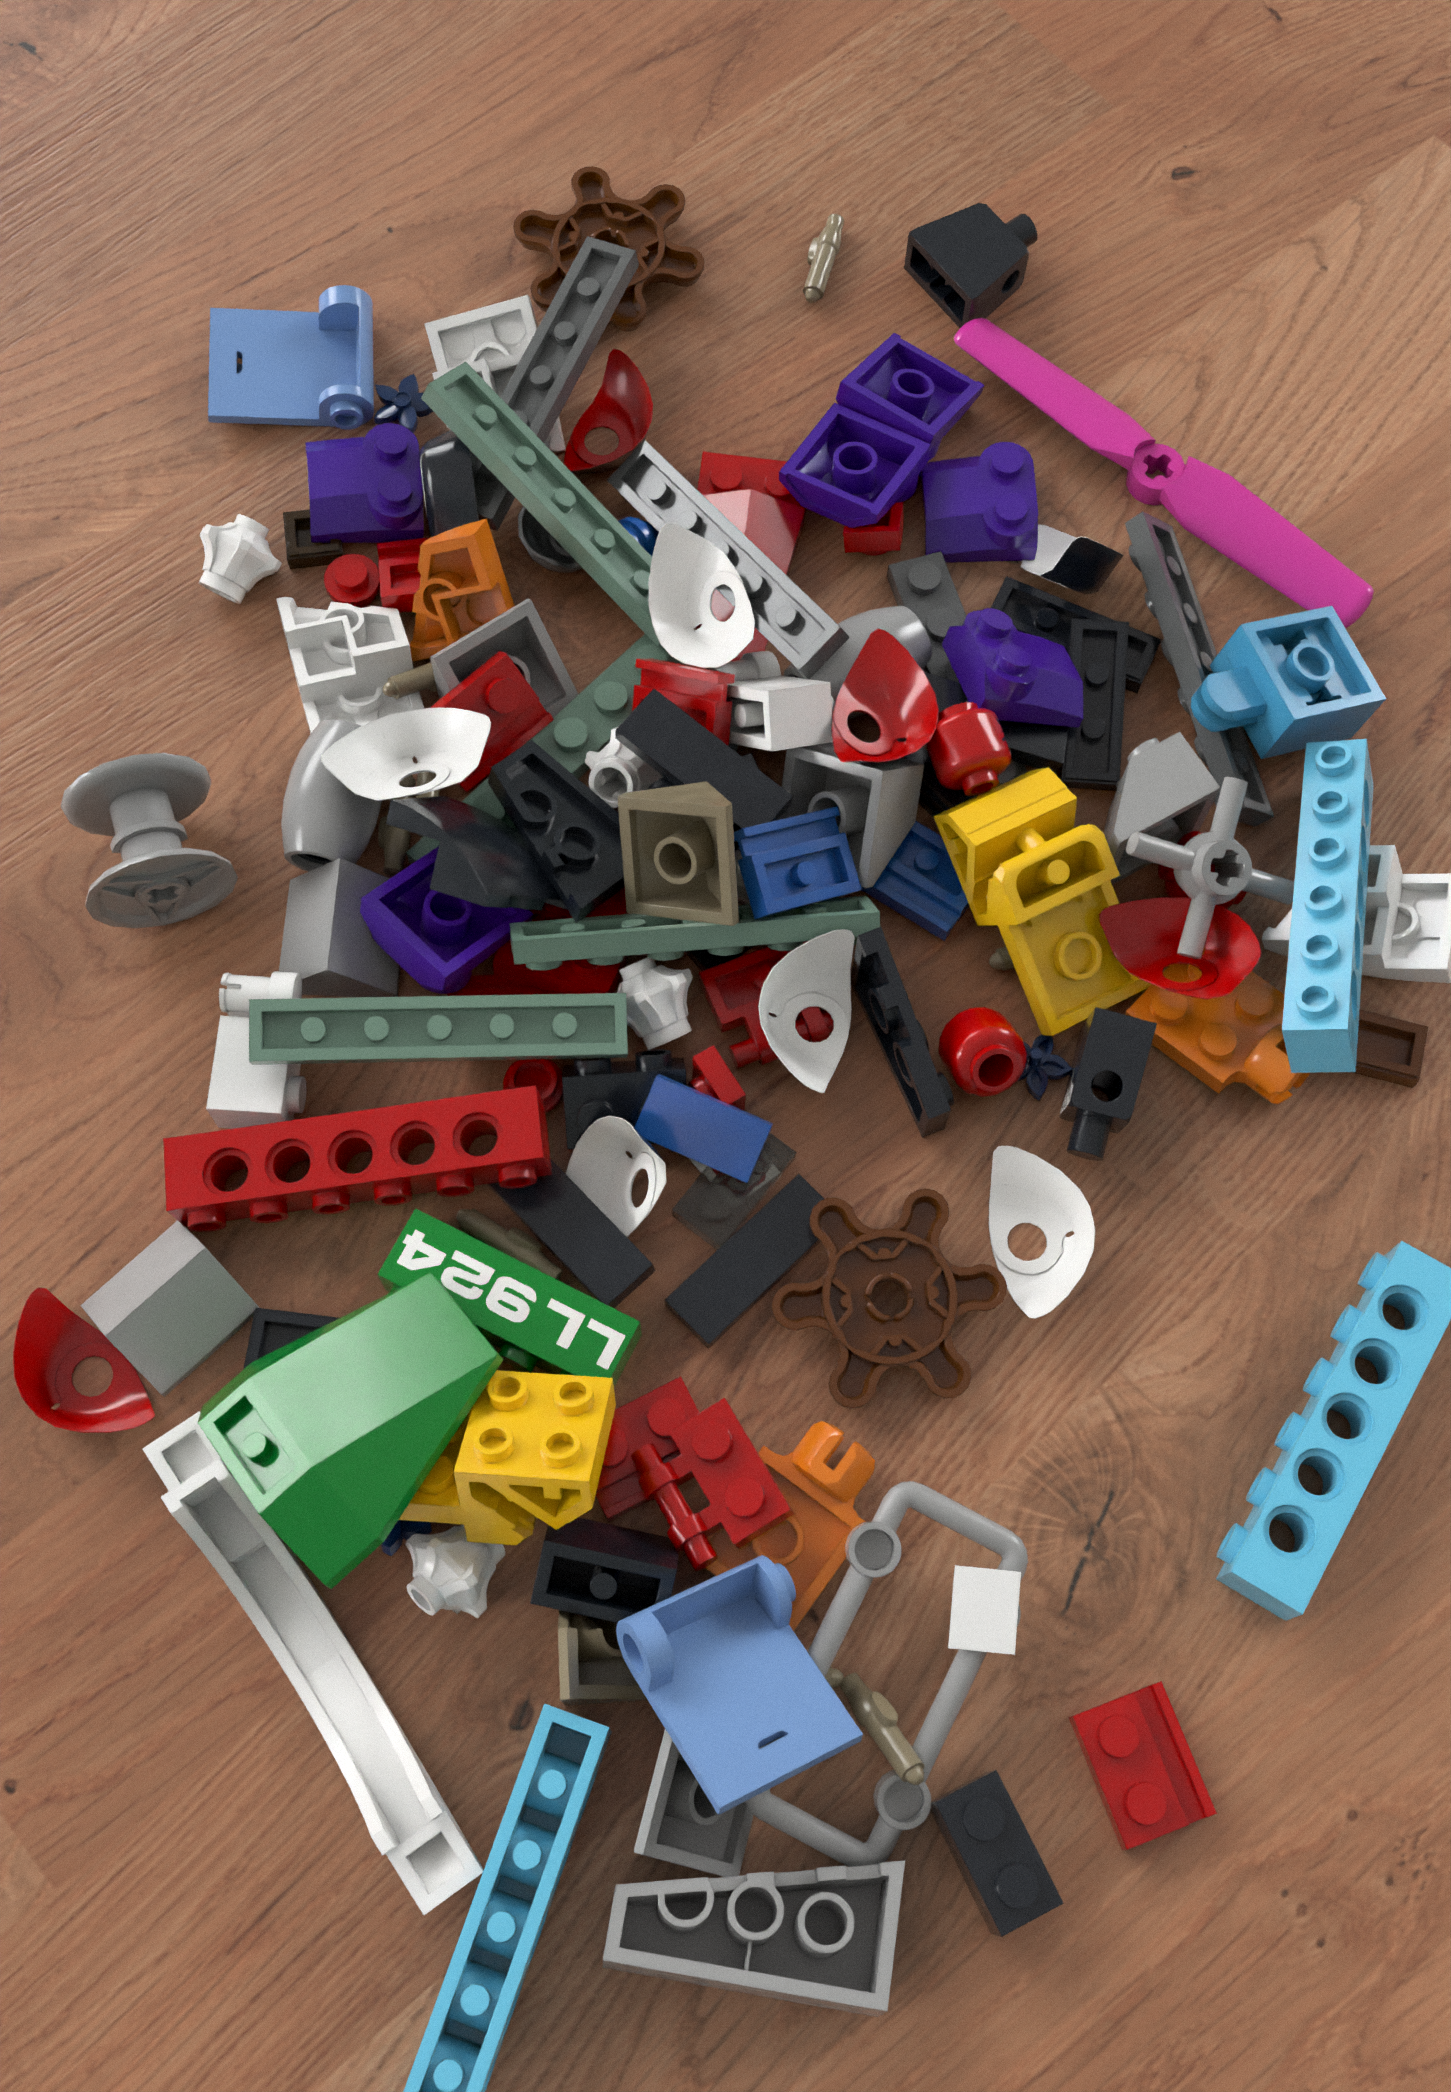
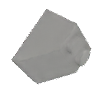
[1104,732,1221,885]
[778,742,924,888]

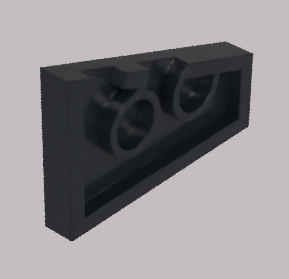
[488,740,625,923]
[851,927,954,1138]

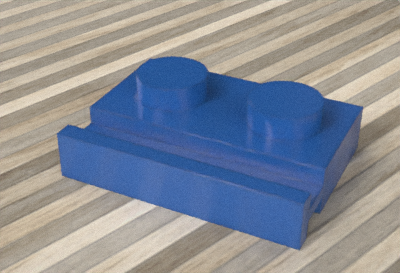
[734,806,862,919]
[861,820,969,941]

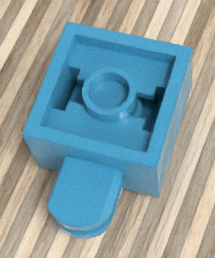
[1191,606,1386,759]

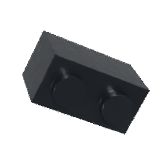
[530,1517,679,1623]
[930,1770,1064,1937]

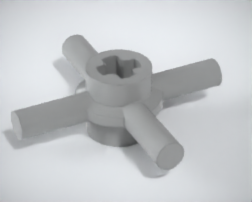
[1126,777,1294,959]

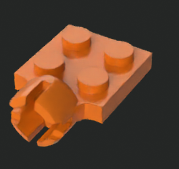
[1125,947,1310,1104]
[706,1421,875,1631]

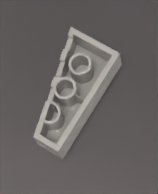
[602,1860,905,2017]

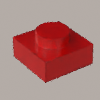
[843,502,904,556]
[688,1045,746,1111]

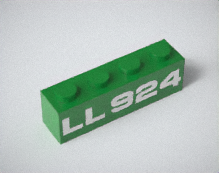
[377,1208,642,1387]

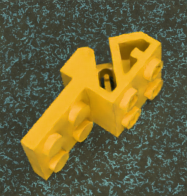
[933,767,1151,1036]
[399,1370,616,1545]

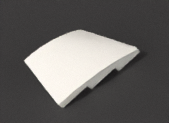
[424,295,566,452]
[276,597,424,734]
[1262,845,1451,983]

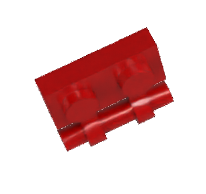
[699,941,834,1069]
[631,1398,794,1571]

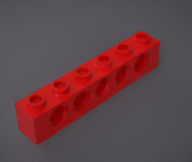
[163,1085,552,1232]

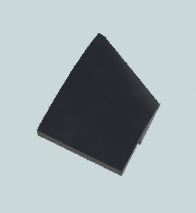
[386,796,568,911]

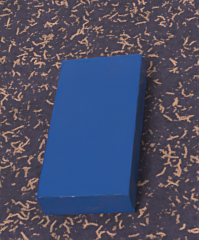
[635,1074,773,1183]

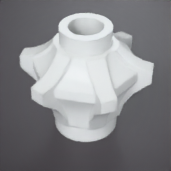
[199,514,282,604]
[585,727,664,808]
[617,957,693,1050]
[405,1525,505,1619]

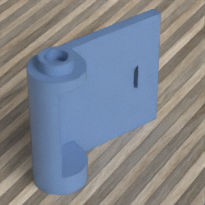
[208,285,374,430]
[616,1555,863,1815]

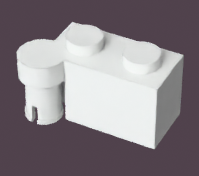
[704,651,835,751]
[206,971,306,1129]

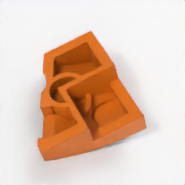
[409,519,515,662]

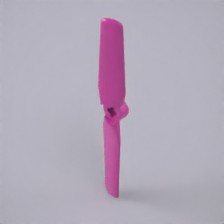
[954,318,1374,628]

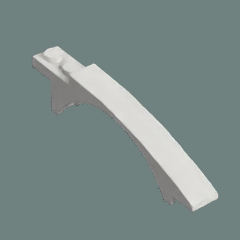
[143,1411,484,1915]

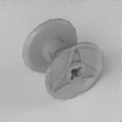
[61,753,238,929]

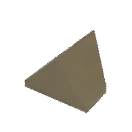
[558,1610,648,1706]

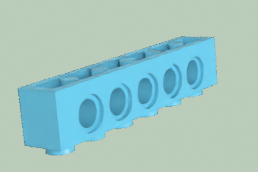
[1282,739,1374,1073]
[1216,1241,1451,1621]
[403,1703,612,2092]

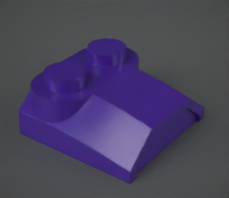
[836,333,984,460]
[779,403,931,528]
[305,423,424,543]
[919,442,1038,563]
[942,608,1083,728]
[360,846,534,994]

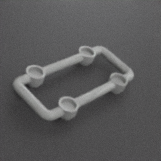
[745,1481,1028,1867]

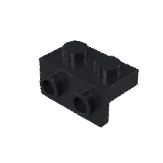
[562,1049,687,1150]

